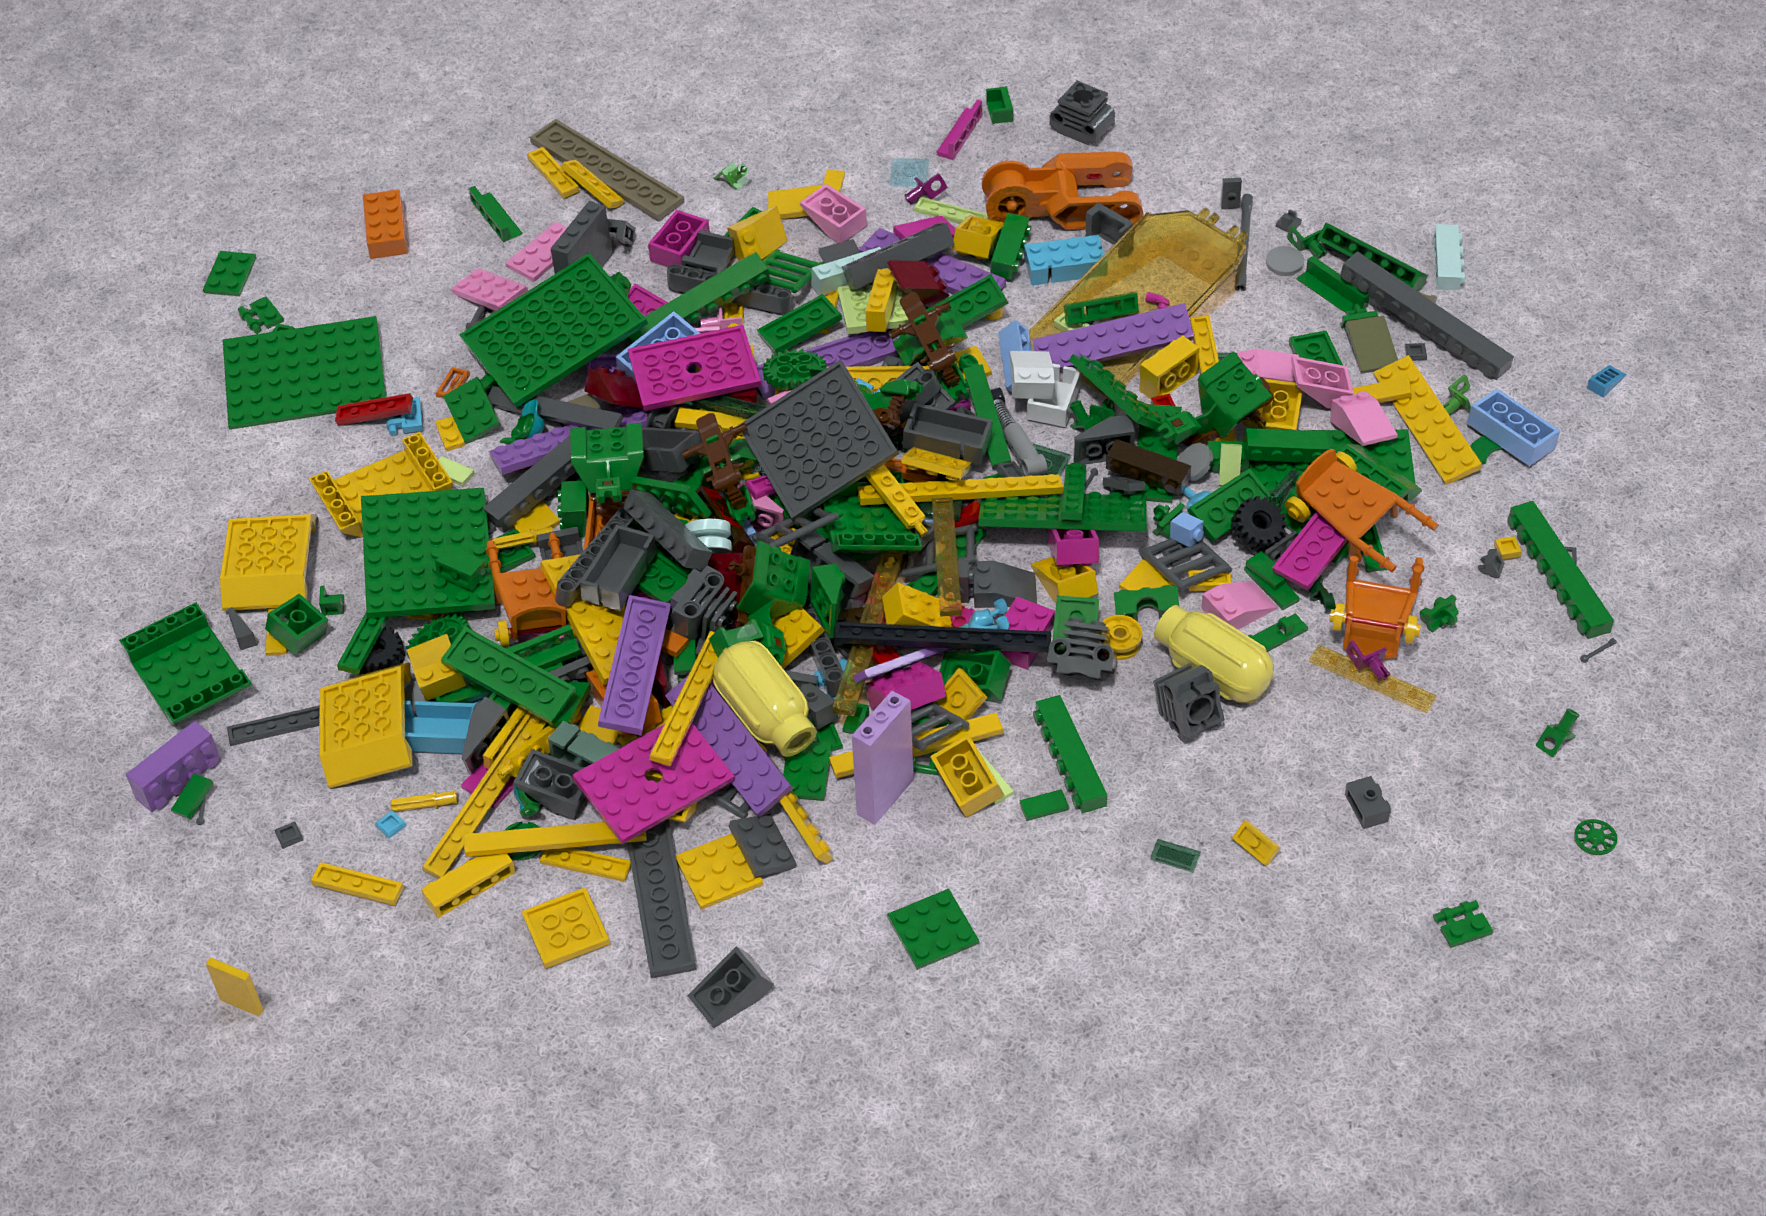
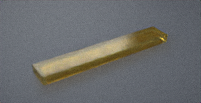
[1309,645,1437,713]

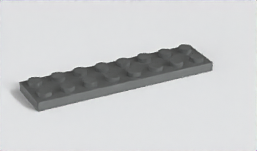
[627,819,696,978]

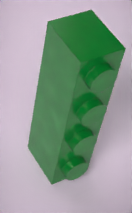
[990,213,1032,280]
[1243,428,1329,463]

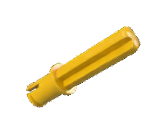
[492,526,553,550]
[391,790,458,812]

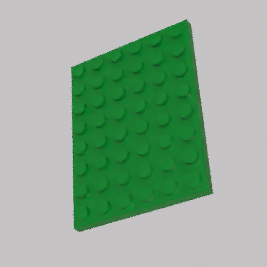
[459,253,648,408]
[222,316,386,430]
[361,487,495,619]

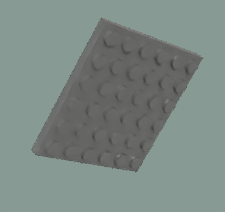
[739,359,899,521]

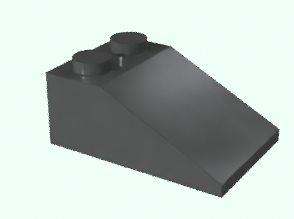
[1073,414,1135,465]
[973,561,1037,608]
[462,696,509,775]
[513,749,586,820]
[687,946,775,1028]

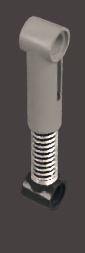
[990,387,1048,476]

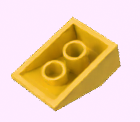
[727,206,788,261]
[952,215,1004,260]
[1256,379,1303,430]
[1031,556,1099,602]
[407,634,467,701]

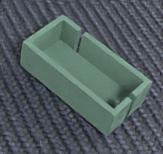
[548,721,618,768]

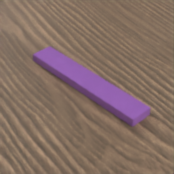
[853,647,952,683]

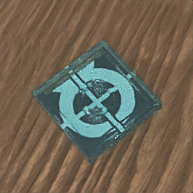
[890,158,929,187]

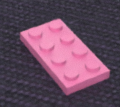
[506,222,567,282]
[451,268,528,311]

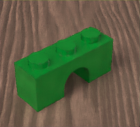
[1114,585,1180,622]

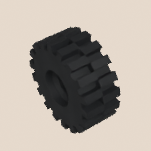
[1230,496,1287,552]
[359,626,405,675]

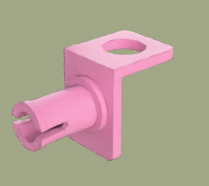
[700,308,743,329]

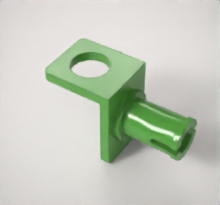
[713,162,749,190]
[1443,374,1471,416]

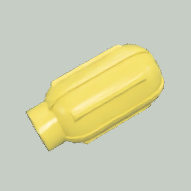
[1154,605,1274,704]
[713,641,817,757]

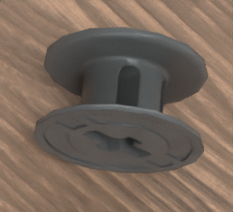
[646,406,682,430]

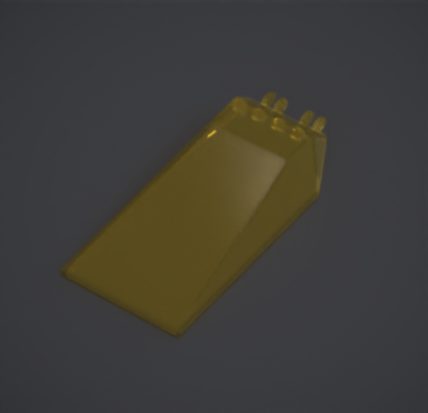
[1029,207,1249,399]

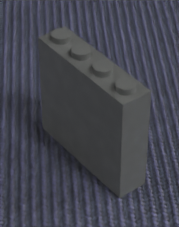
[550,201,613,274]

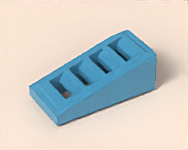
[1587,365,1626,398]

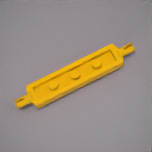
[865,464,928,537]
[496,713,583,779]

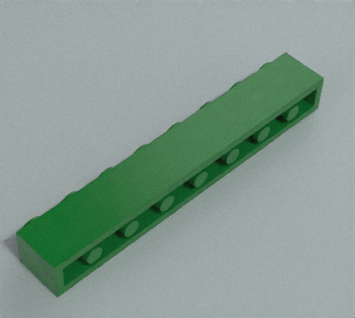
[627,252,770,344]
[1507,501,1614,639]

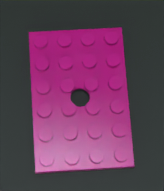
[627,325,761,411]
[573,723,735,844]

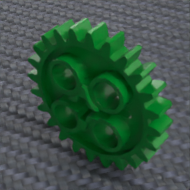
[762,349,827,391]
[406,614,472,658]

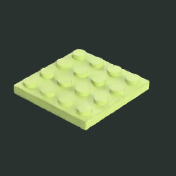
[837,282,909,334]

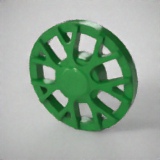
[1574,819,1618,855]

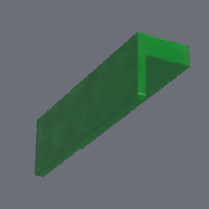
[468,186,523,243]
[1296,256,1369,314]

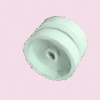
[685,519,732,554]

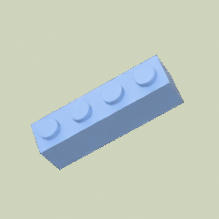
[998,320,1032,392]

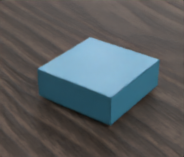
[375,811,407,839]

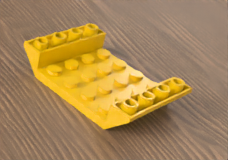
[309,432,453,537]
[220,514,317,611]
[319,662,412,788]

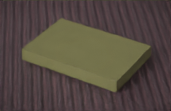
[1345,315,1398,374]

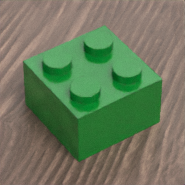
[557,481,589,537]
[265,593,329,655]

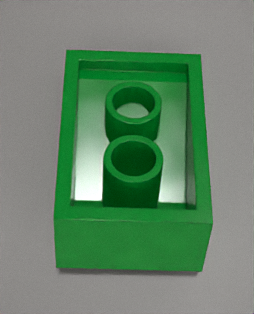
[810,564,845,639]
[939,650,1011,701]

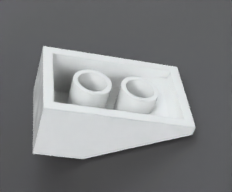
[1009,351,1055,399]

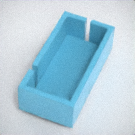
[1024,235,1107,286]
[405,701,476,754]

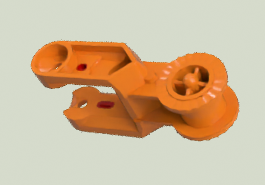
[981,151,1143,230]

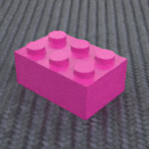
[648,209,710,267]
[1048,528,1099,567]
[989,597,1055,670]
[865,662,946,710]

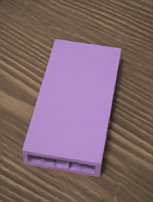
[852,691,914,825]

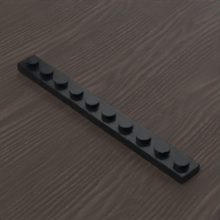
[834,622,1051,653]

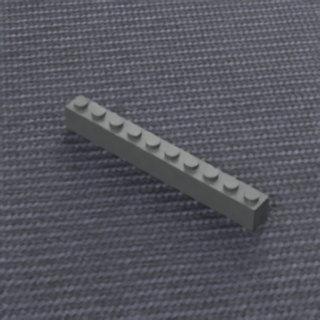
[1340,251,1514,380]

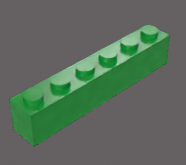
[1317,222,1428,292]
[1033,695,1107,814]

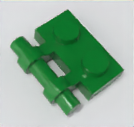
[238,296,284,334]
[1433,900,1494,948]

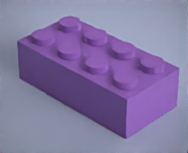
[126,721,220,813]

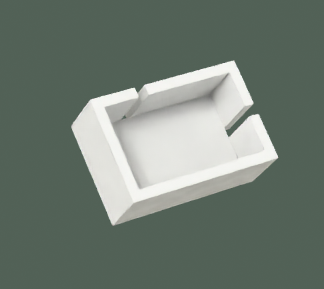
[1027,364,1081,427]

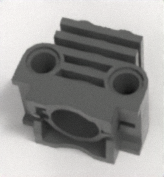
[1049,80,1115,145]
[669,565,738,641]
[1047,617,1117,681]
[1153,663,1225,743]

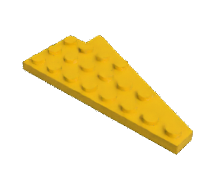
[540,554,626,685]

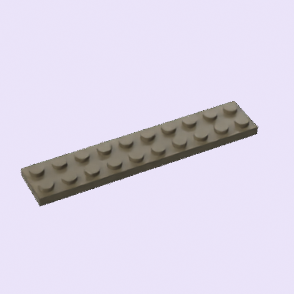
[530,119,684,221]

